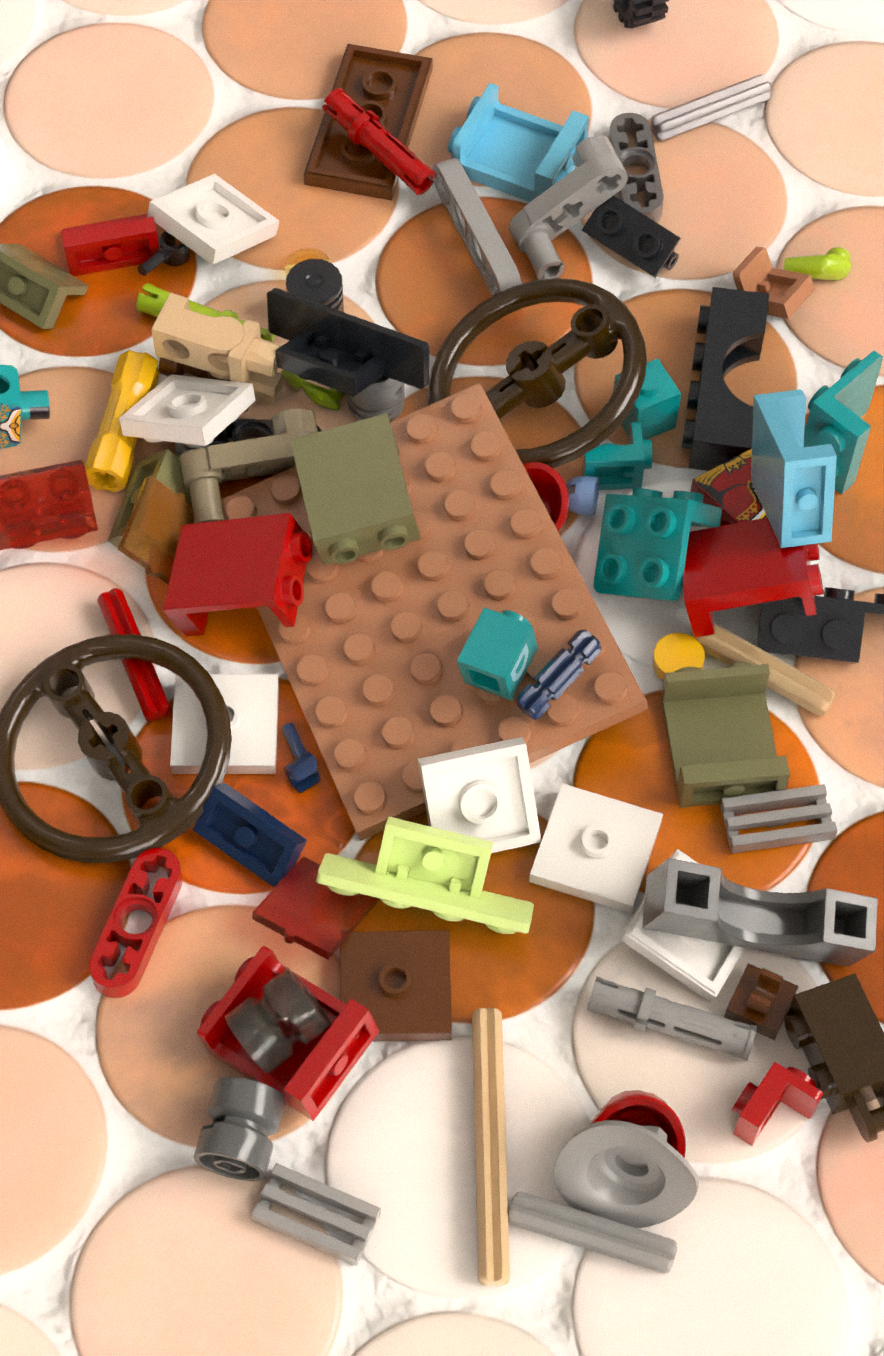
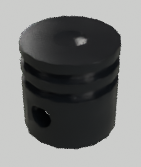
[286,259,344,312]

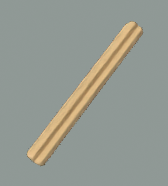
[472,1008,510,1287]

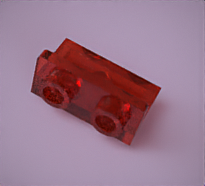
[0,460,98,550]

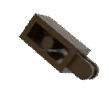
[784,974,884,1143]

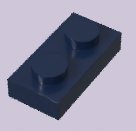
[193,782,307,888]

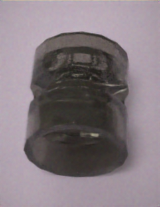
[224,967,332,1074]

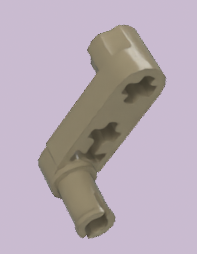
[180,408,318,524]

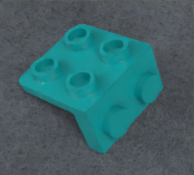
[804,350,883,495]
[593,488,722,601]

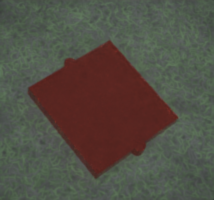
[252,856,378,960]

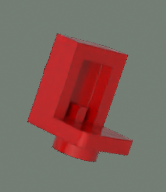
[732,1062,823,1146]

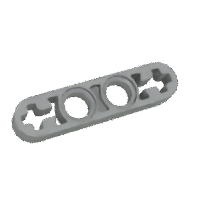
[432,157,522,296]

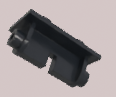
[582,196,681,278]

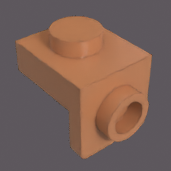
[732,246,815,319]

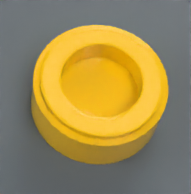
[652,633,705,681]

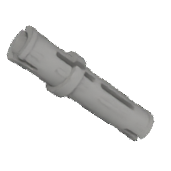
[587,976,757,1061]

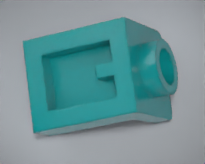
[582,422,653,490]

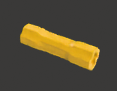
[83,350,160,493]

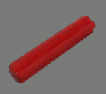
[97,588,171,722]

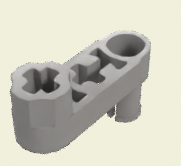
[509,135,628,280]

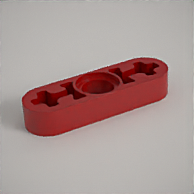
[89,848,183,998]

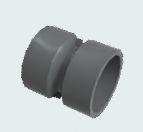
[193,1077,286,1181]

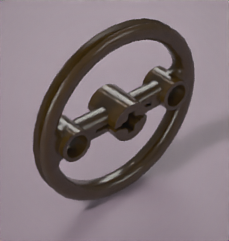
[427,278,647,468]
[0,634,232,863]

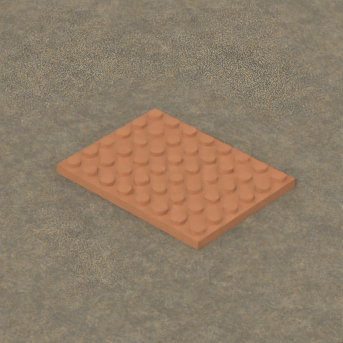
[221,383,648,841]

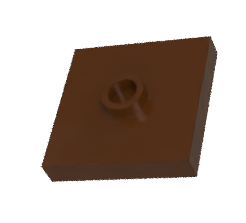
[340,930,452,1042]

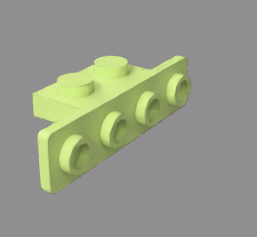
[316,817,534,934]

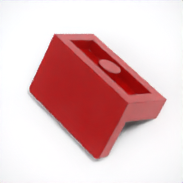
[61,214,159,276]

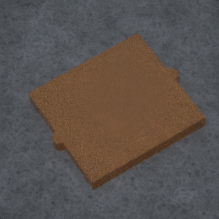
[118,475,194,585]

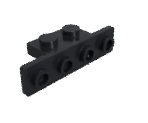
[267,288,429,396]
[756,587,884,663]

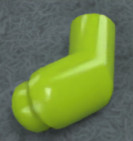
[784,247,852,281]

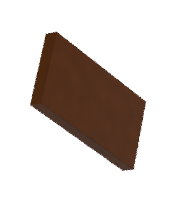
[304,44,433,200]

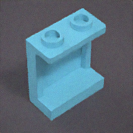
[448,83,589,202]
[751,390,837,548]

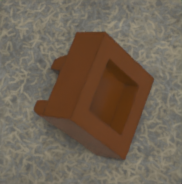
[724,963,799,1041]

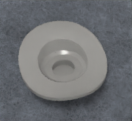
[553,1120,699,1228]

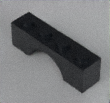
[682,287,769,471]

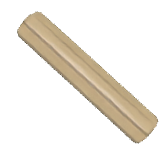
[696,623,835,716]

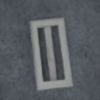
[720,784,837,854]
[251,1163,381,1266]

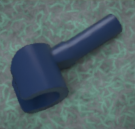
[282,723,320,793]

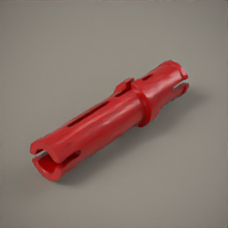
[322,88,437,196]

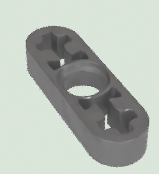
[609,113,664,222]

